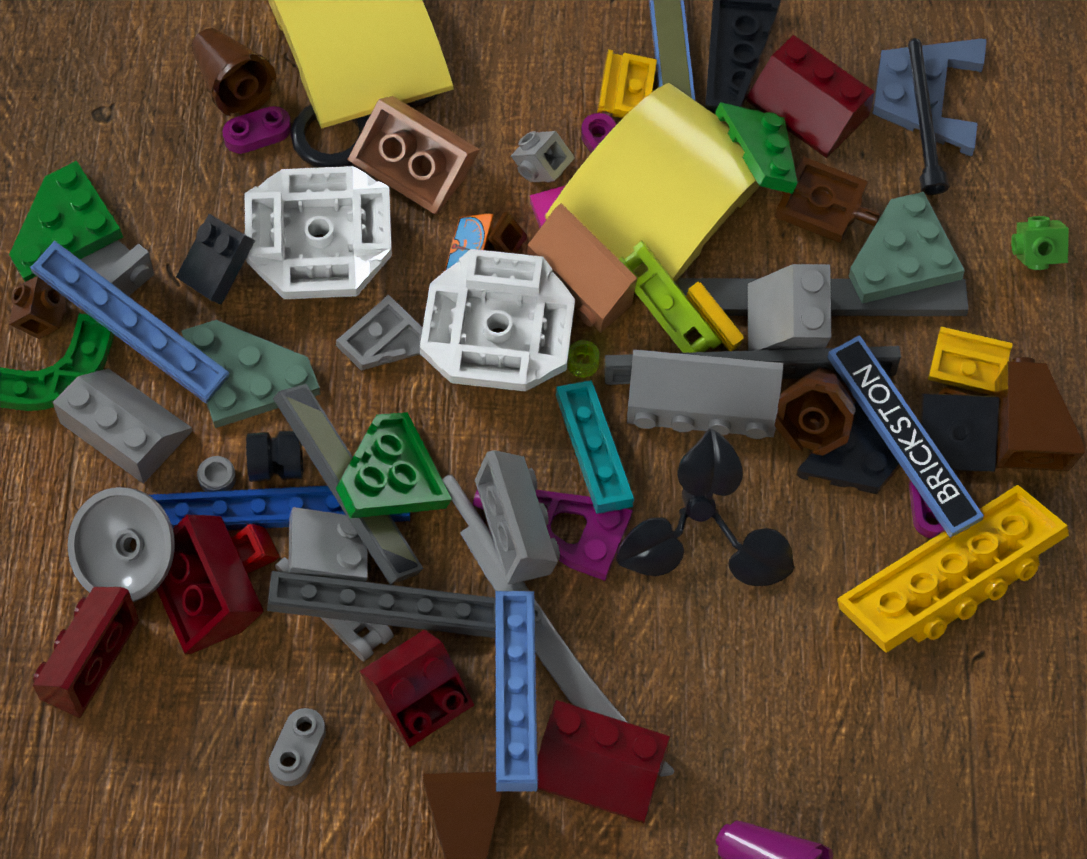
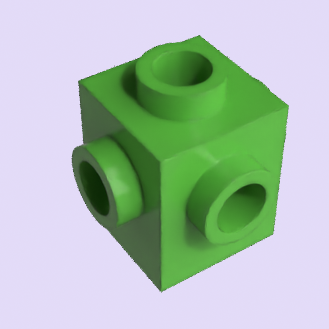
[1011,216,1069,270]

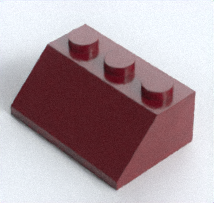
[746,35,875,158]
[157,514,264,654]
[33,587,139,718]
[537,700,670,823]

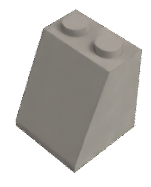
[748,264,831,351]

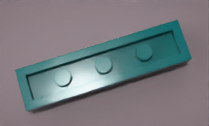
[555,380,634,514]

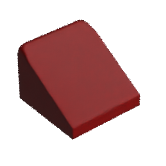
[231,523,280,574]

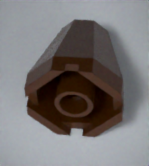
[774,367,856,456]

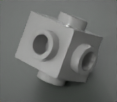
[511,131,575,182]

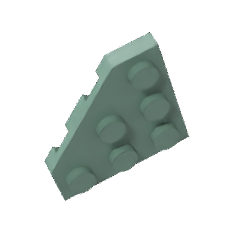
[849,192,965,303]
[181,320,320,428]

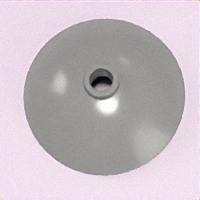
[68,487,175,602]

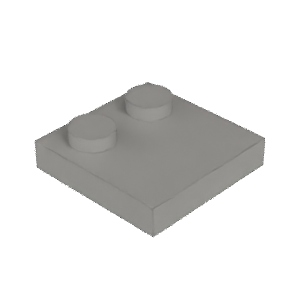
[288,507,367,582]

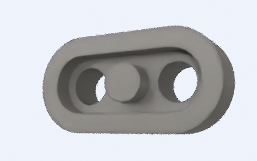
[269,708,326,786]

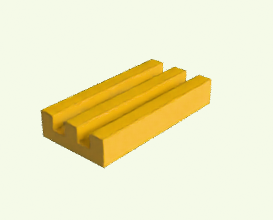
[686,282,744,351]

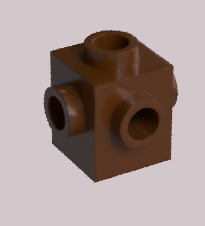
[9,276,67,339]

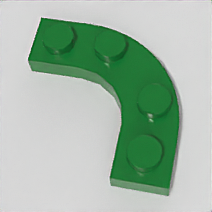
[0,313,114,411]

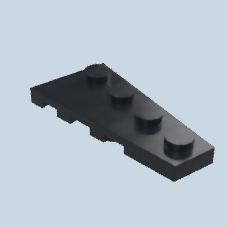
[705,0,781,114]

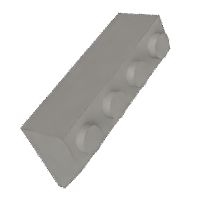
[627,349,783,439]

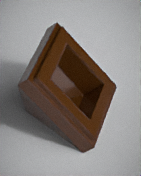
[487,212,528,254]

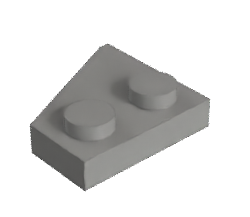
[336,295,423,370]

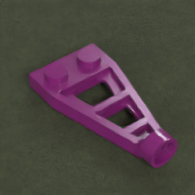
[473,489,633,581]

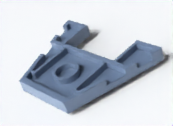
[873,39,987,156]

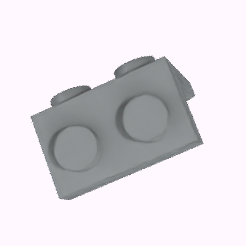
[80,240,154,296]

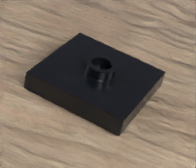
[921,393,999,472]

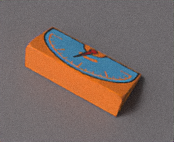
[444,213,494,271]

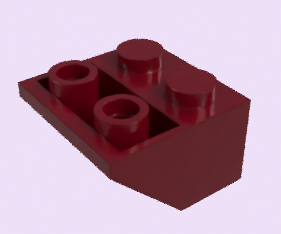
[359,629,474,748]

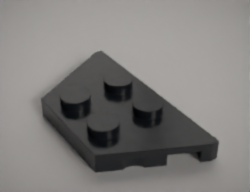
[796,401,901,494]

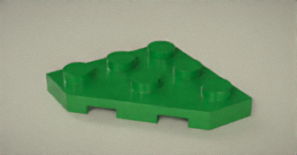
[9,160,123,282]
[336,412,452,519]

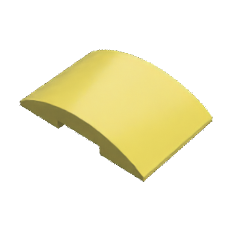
[268,0,453,129]
[545,83,759,282]

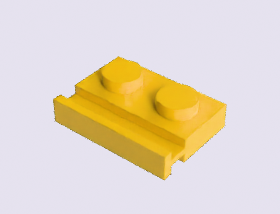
[597,49,657,119]
[928,326,1013,396]

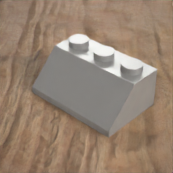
[53,368,193,484]
[475,450,560,585]

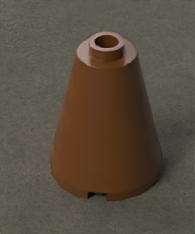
[191,28,277,116]

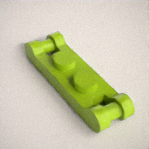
[619,240,722,353]

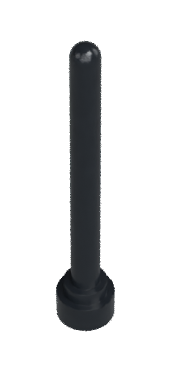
[908,38,949,195]

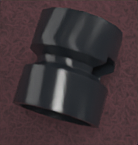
[246,431,303,482]

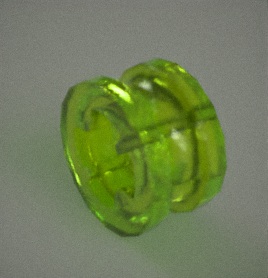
[567,340,600,378]

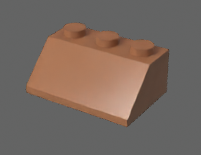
[347,96,480,214]
[527,203,637,333]

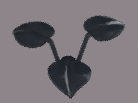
[616,428,795,586]

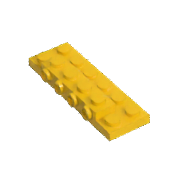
[837,485,1069,653]

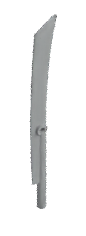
[442,474,674,776]

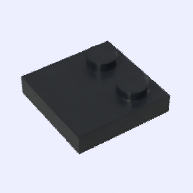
[176,214,255,305]

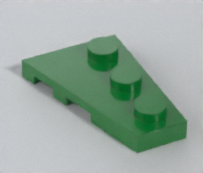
[715,102,798,194]

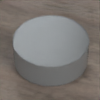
[197,456,236,492]

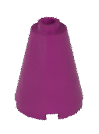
[716,820,834,859]

